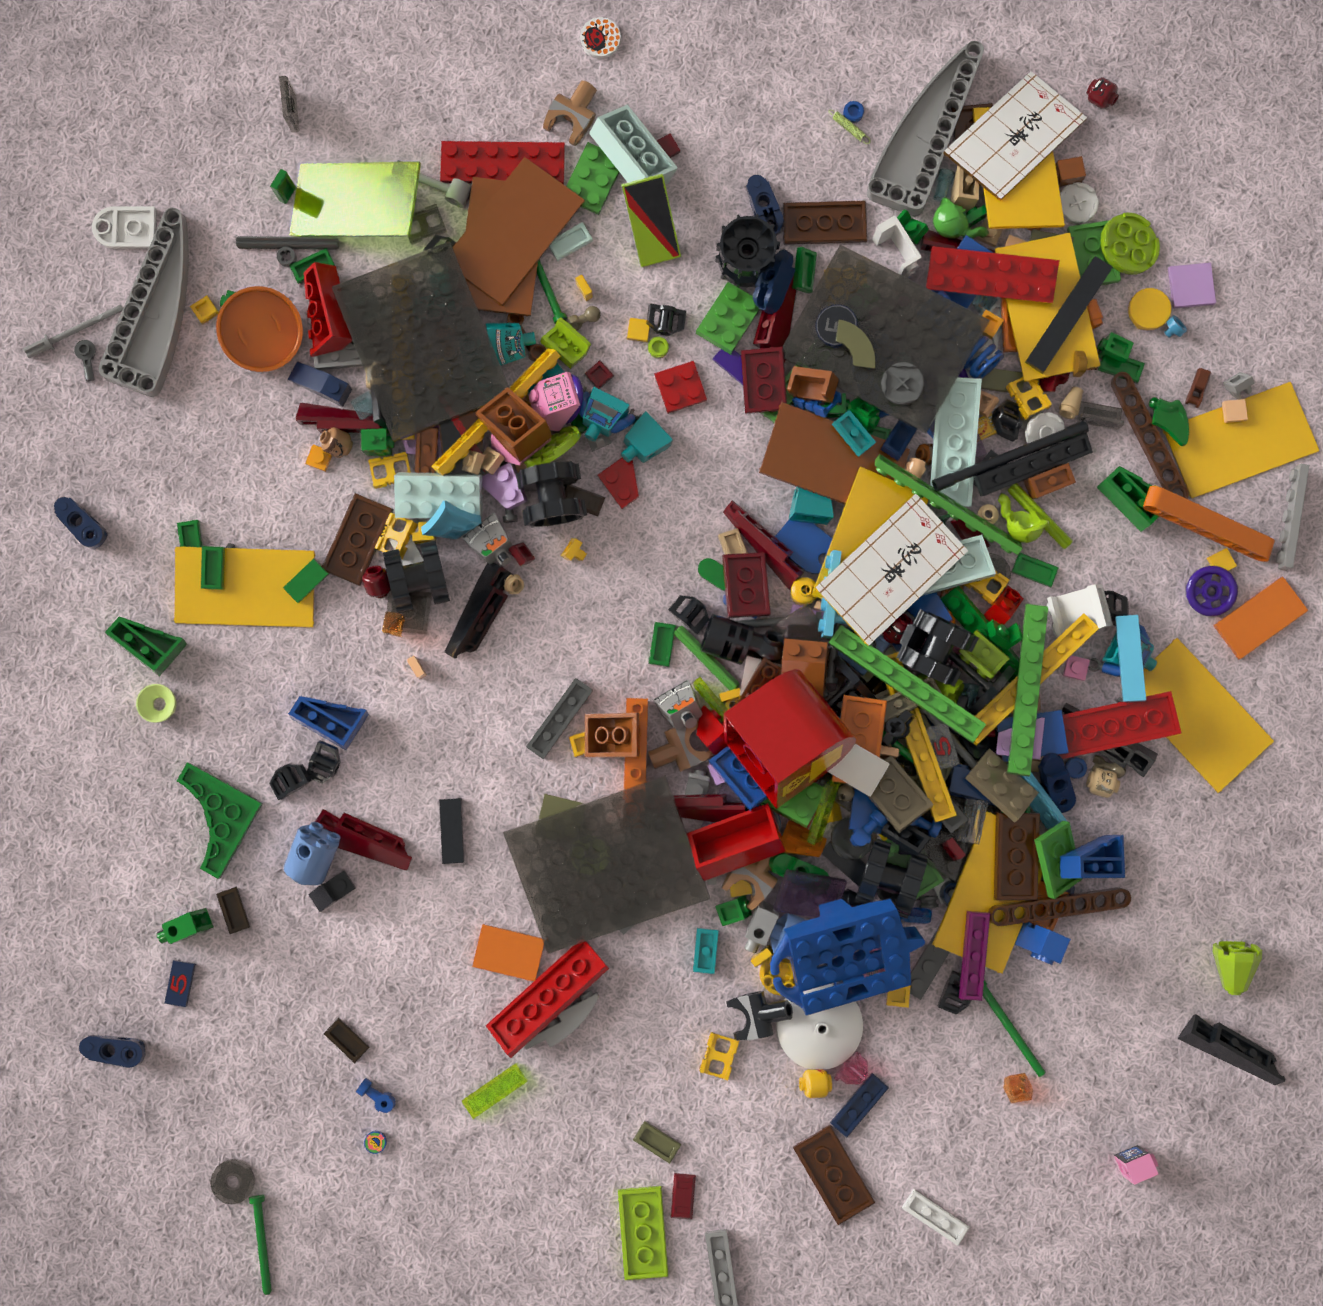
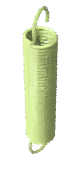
[828,110,871,144]

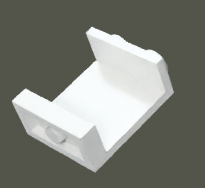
[872,216,922,281]
[1047,584,1113,638]

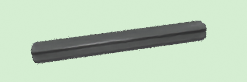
[236,236,339,250]

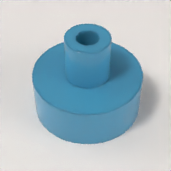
[1164,315,1187,338]

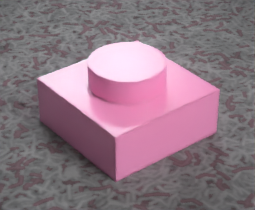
[1063,655,1090,681]

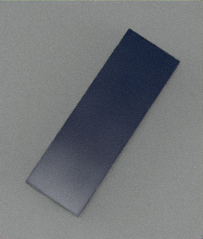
[830,1073,889,1138]

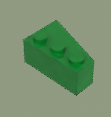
[1097,466,1159,532]
[105,616,187,677]

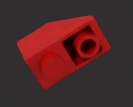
[983,585,1024,625]
[696,705,727,755]

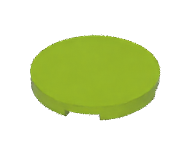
[1100,212,1160,275]
[524,426,581,468]

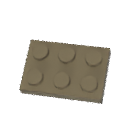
[965,749,1039,823]
[867,756,934,833]

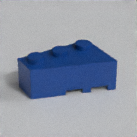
[288,696,369,750]
[1060,834,1125,878]
[1014,922,1071,965]

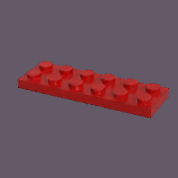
[440,141,565,185]
[926,246,1060,303]
[1057,691,1182,759]
[485,937,609,1058]

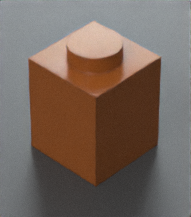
[1055,156,1086,187]

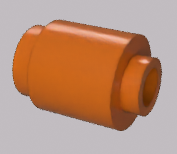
[1087,299,1103,329]

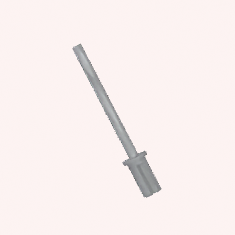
[23,305,123,358]

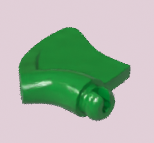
[1148,397,1189,446]

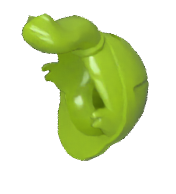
[998,493,1050,543]

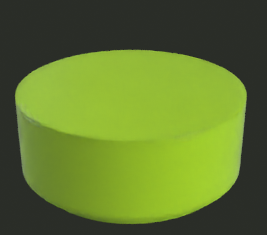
[648,337,669,358]

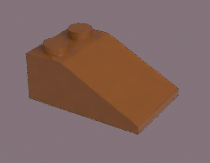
[475,387,552,462]
[781,639,830,698]
[585,713,639,757]

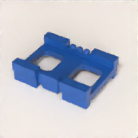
[792,391,841,418]

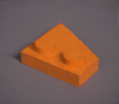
[781,820,827,857]

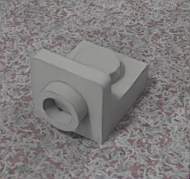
[685,770,711,795]

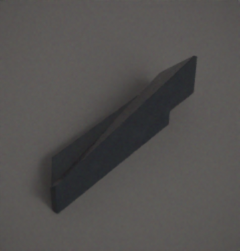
[445,563,514,659]
[1062,703,1158,777]
[1178,1014,1286,1085]

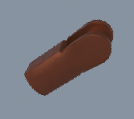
[1185,368,1211,408]

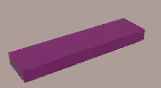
[959,911,990,1001]

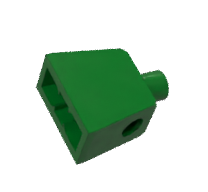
[157,908,214,944]

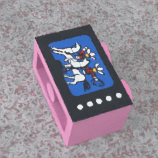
[1114,1145,1158,1185]

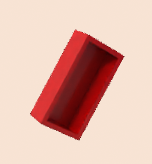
[687,803,786,881]

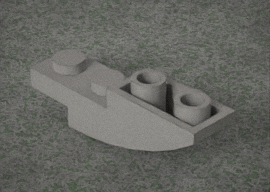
[525,991,599,1050]

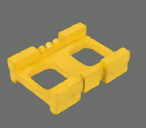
[1006,377,1052,420]
[368,452,411,489]
[375,513,418,560]
[964,571,1010,605]
[699,1032,740,1080]

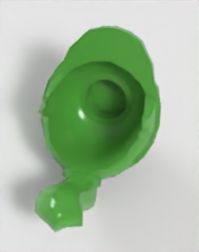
[933,197,989,239]

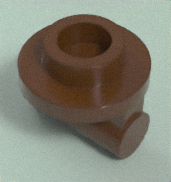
[915,444,933,466]

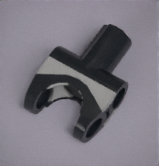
[726,991,793,1040]

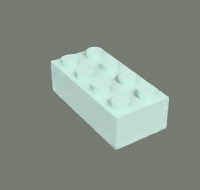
[589,105,677,185]
[394,472,483,518]

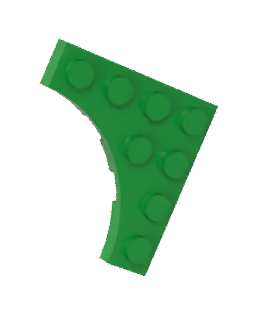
[177,762,263,879]

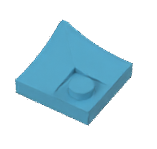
[421,501,482,539]

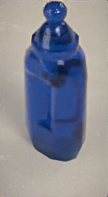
[900,907,932,924]

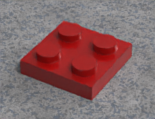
[654,361,707,414]

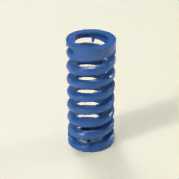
[916,291,1004,379]

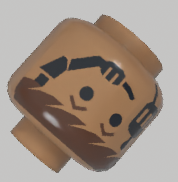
[320,427,353,458]

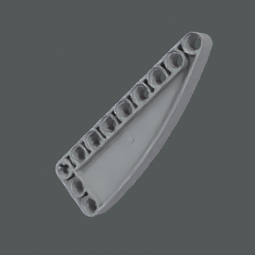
[867,40,984,216]
[98,207,189,397]

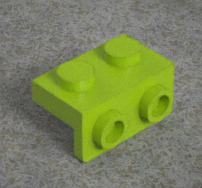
[540,317,591,369]
[959,630,1009,679]

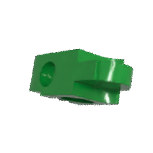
[769,853,830,894]

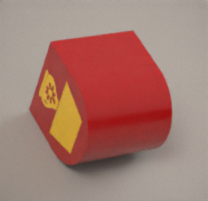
[724,669,856,809]

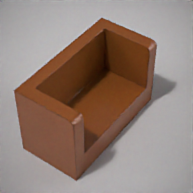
[787,366,839,403]
[1023,463,1076,499]

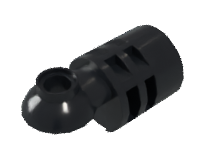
[700,614,784,665]

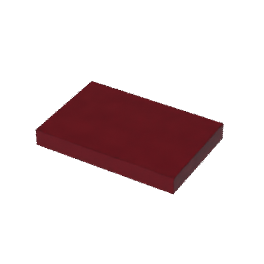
[741,347,787,414]
[722,552,771,618]

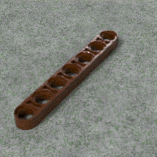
[1111,372,1189,499]
[988,887,1131,926]

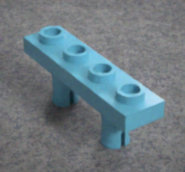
[818,550,847,639]

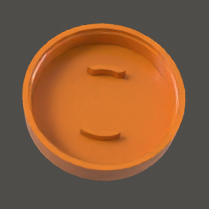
[216,286,303,372]

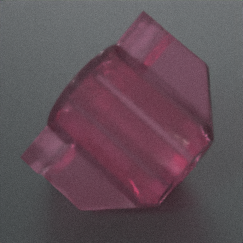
[834,1051,869,1085]

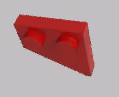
[597,458,639,509]

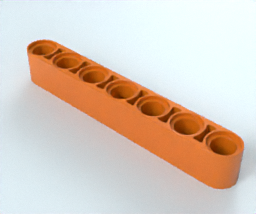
[1143,486,1275,562]

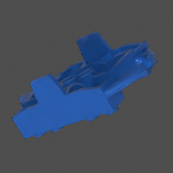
[770,899,925,1016]

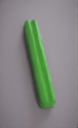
[674,626,739,691]

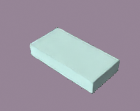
[549,222,593,261]

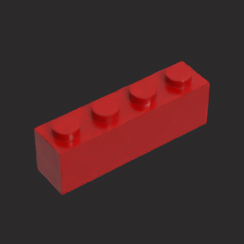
[304,262,354,357]

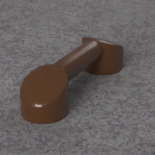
[506,314,546,362]

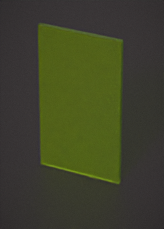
[289,161,421,237]

